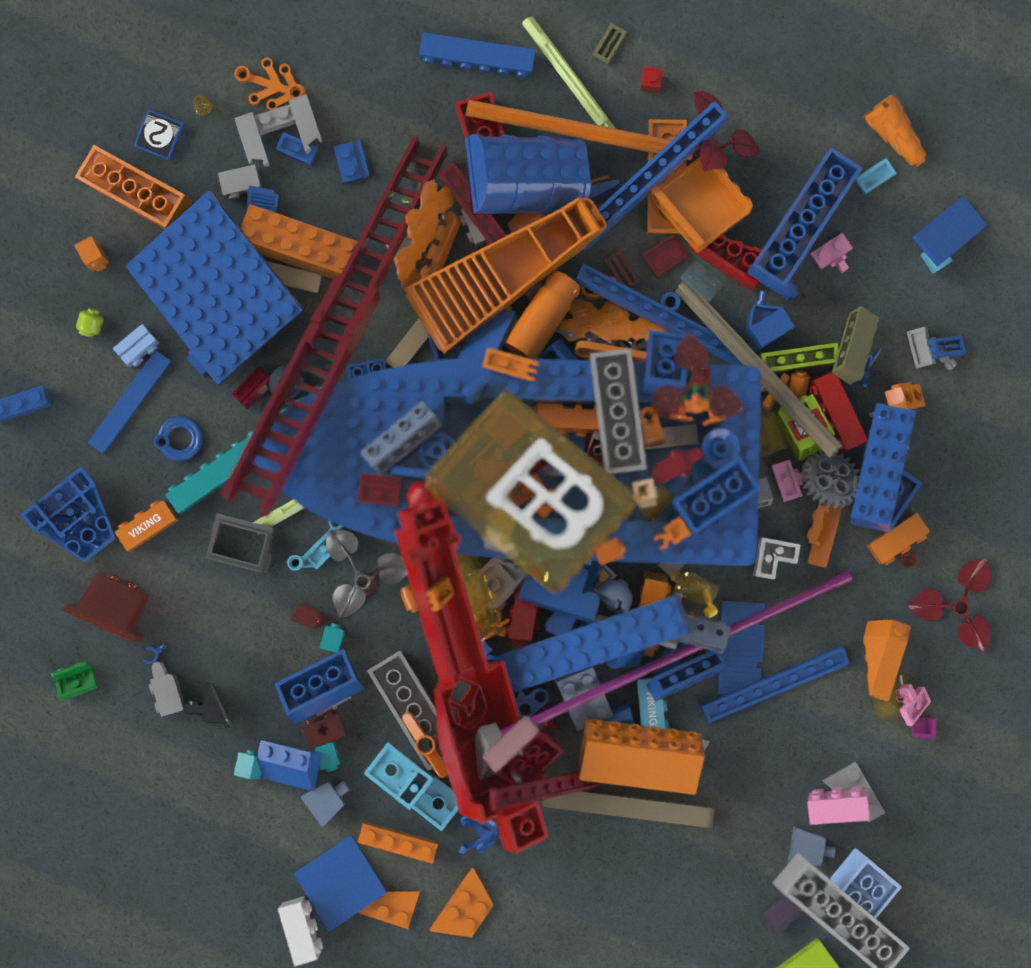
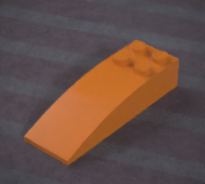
[75,145,193,229]

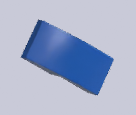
[346,358,386,379]

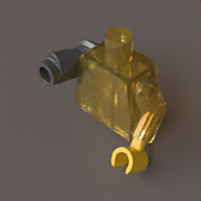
[666,570,720,618]

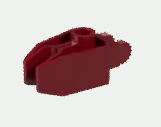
[649,448,703,483]

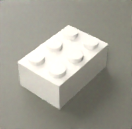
[278,896,323,966]

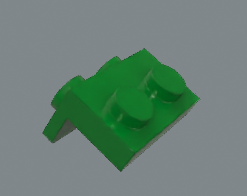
[51,661,98,701]

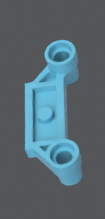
[287,521,343,571]

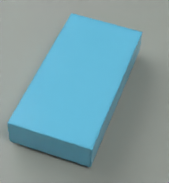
[855,158,897,195]

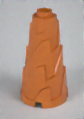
[863,93,926,167]

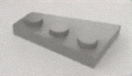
[822,762,885,822]

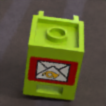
[777,394,835,461]

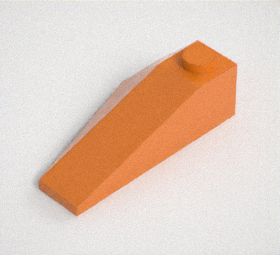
[863,619,911,702]

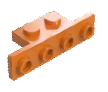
[807,503,843,568]

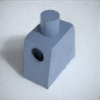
[301,781,350,827]
[788,826,835,866]

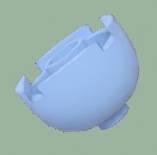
[594,579,633,614]

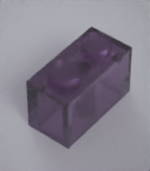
[760,893,805,933]

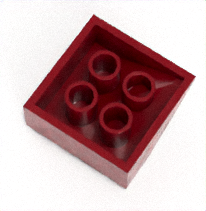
[482,715,564,785]

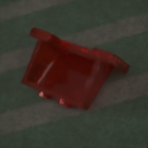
[62,572,151,642]

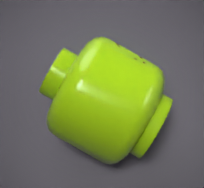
[76,308,104,337]

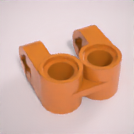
[639,407,665,449]

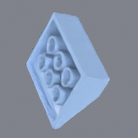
[830,848,902,918]

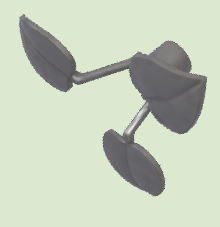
[326,529,407,618]

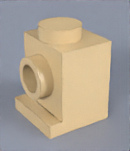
[633,479,659,508]

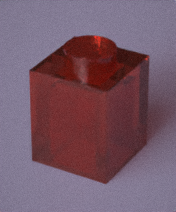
[292,603,324,629]

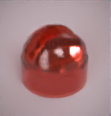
[900,551,917,568]

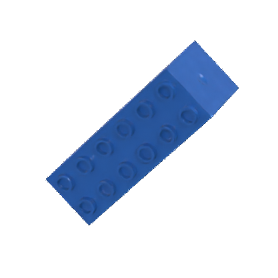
[850,403,916,532]

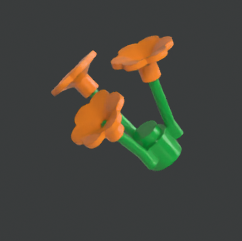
[670,371,727,426]

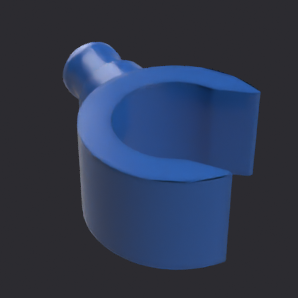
[142,643,167,664]

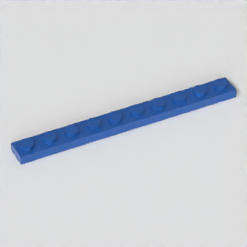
[575,263,743,366]

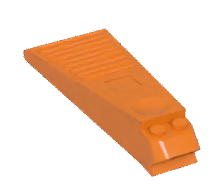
[404,197,607,354]

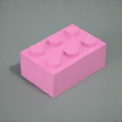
[807,786,870,825]

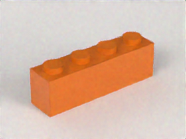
[357,821,439,864]

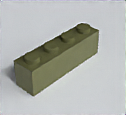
[832,306,879,385]

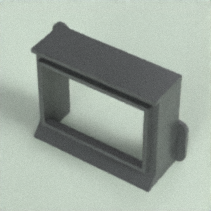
[205,513,275,573]

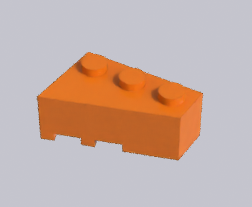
[532,403,599,437]

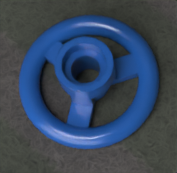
[418,432,458,472]

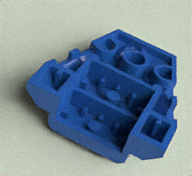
[20,466,116,562]

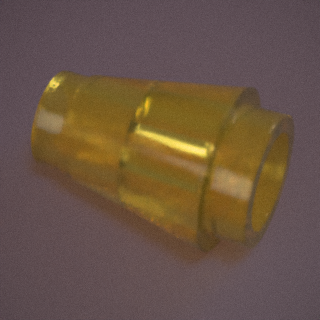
[193,95,212,115]

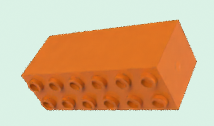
[579,719,704,795]

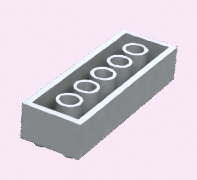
[590,349,646,475]
[367,650,444,771]

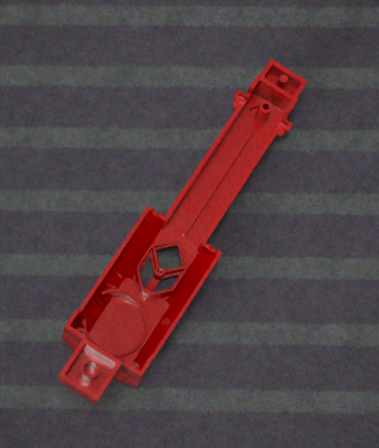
[395,498,549,854]

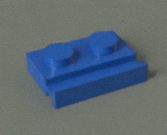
[334,140,370,184]

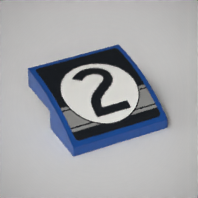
[134,109,184,160]

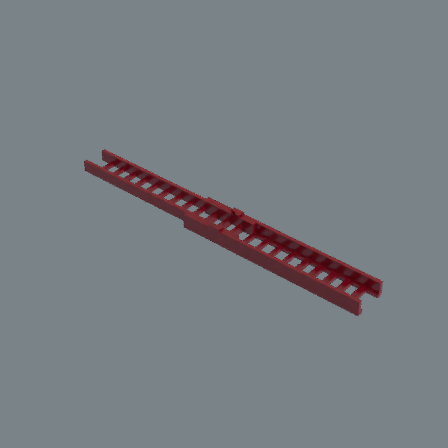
[221,136,448,517]

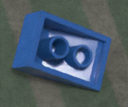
[642,330,689,398]

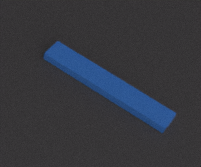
[87,350,172,454]

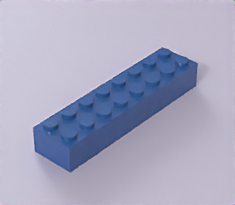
[747,147,862,294]

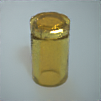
[638,485,675,522]

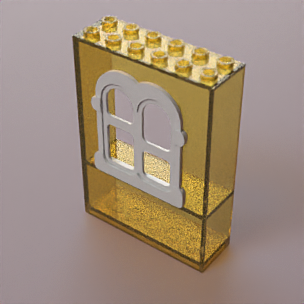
[425,389,637,595]

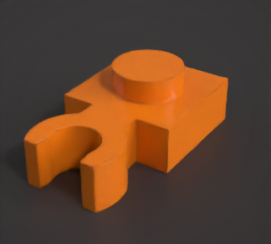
[654,517,692,550]

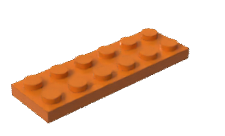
[647,119,687,234]

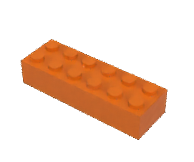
[240,204,358,279]

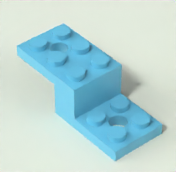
[363,742,458,831]

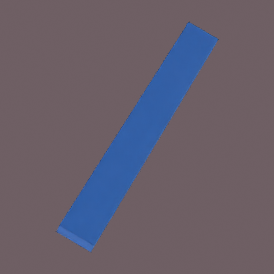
[701,645,850,723]

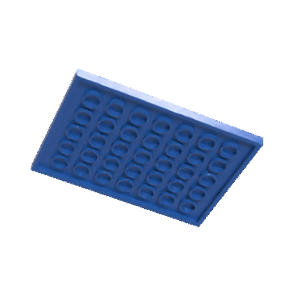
[125,191,305,385]

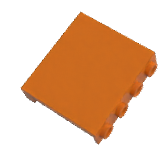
[649,157,753,253]

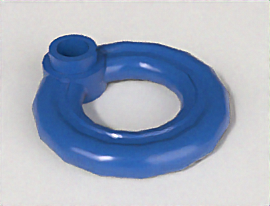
[154,416,203,461]

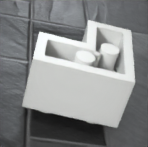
[753,538,800,579]

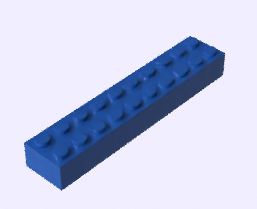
[493,594,692,692]

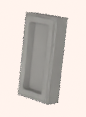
[907,327,936,369]

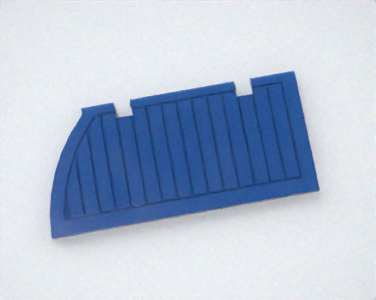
[717,601,766,694]

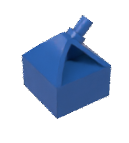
[745,291,795,352]

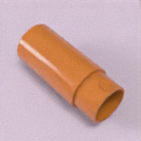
[504,270,581,359]

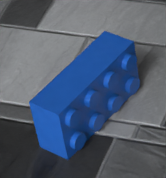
[274,649,364,725]

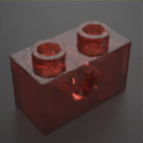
[301,711,347,749]

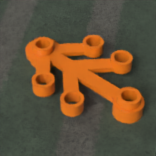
[235,58,306,111]

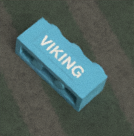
[636,678,669,729]

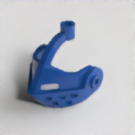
[459,816,499,854]

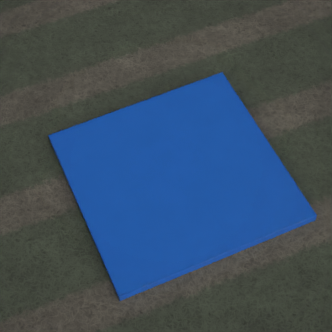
[293,835,387,932]

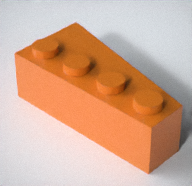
[637,570,671,657]

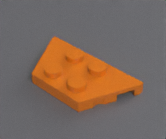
[429,867,494,937]

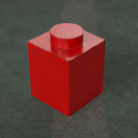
[640,66,663,93]

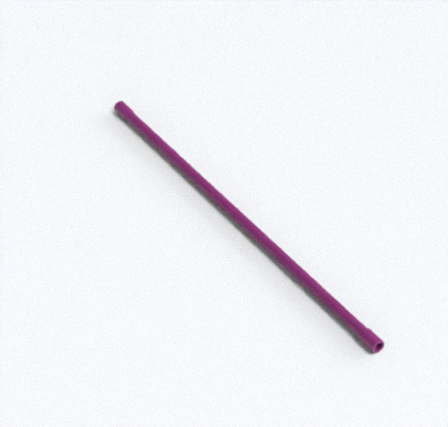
[500,571,853,735]

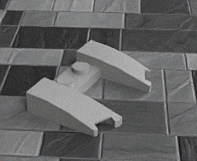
[234,94,322,166]

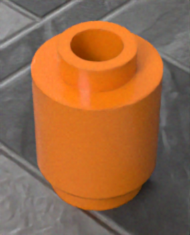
[788,370,810,399]
[400,584,418,613]

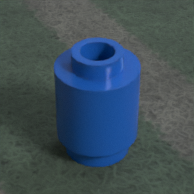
[779,279,799,301]

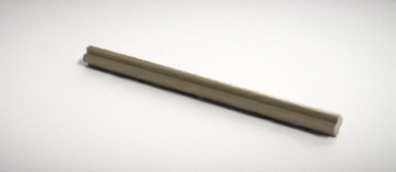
[675,280,842,458]

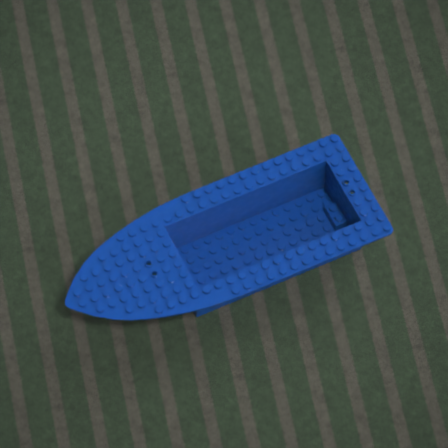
[255,358,761,566]

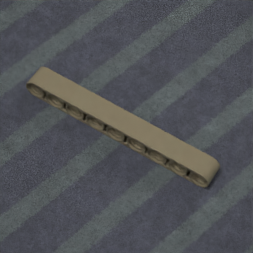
[542,791,715,828]

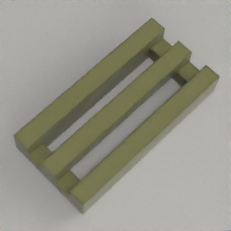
[592,23,627,65]

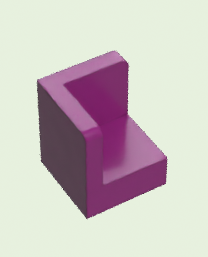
[911,717,936,738]

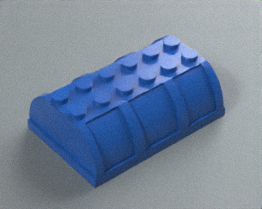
[465,134,591,214]

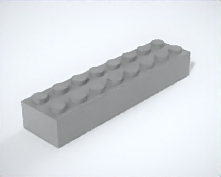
[773,853,910,968]

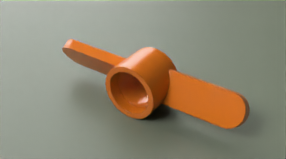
[402,712,448,778]

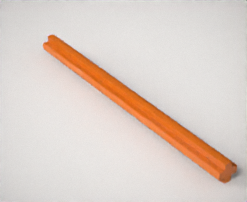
[466,100,693,160]

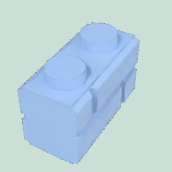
[113,324,159,368]

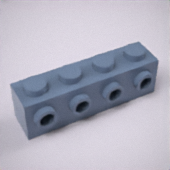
[360,401,442,476]
[672,612,731,653]

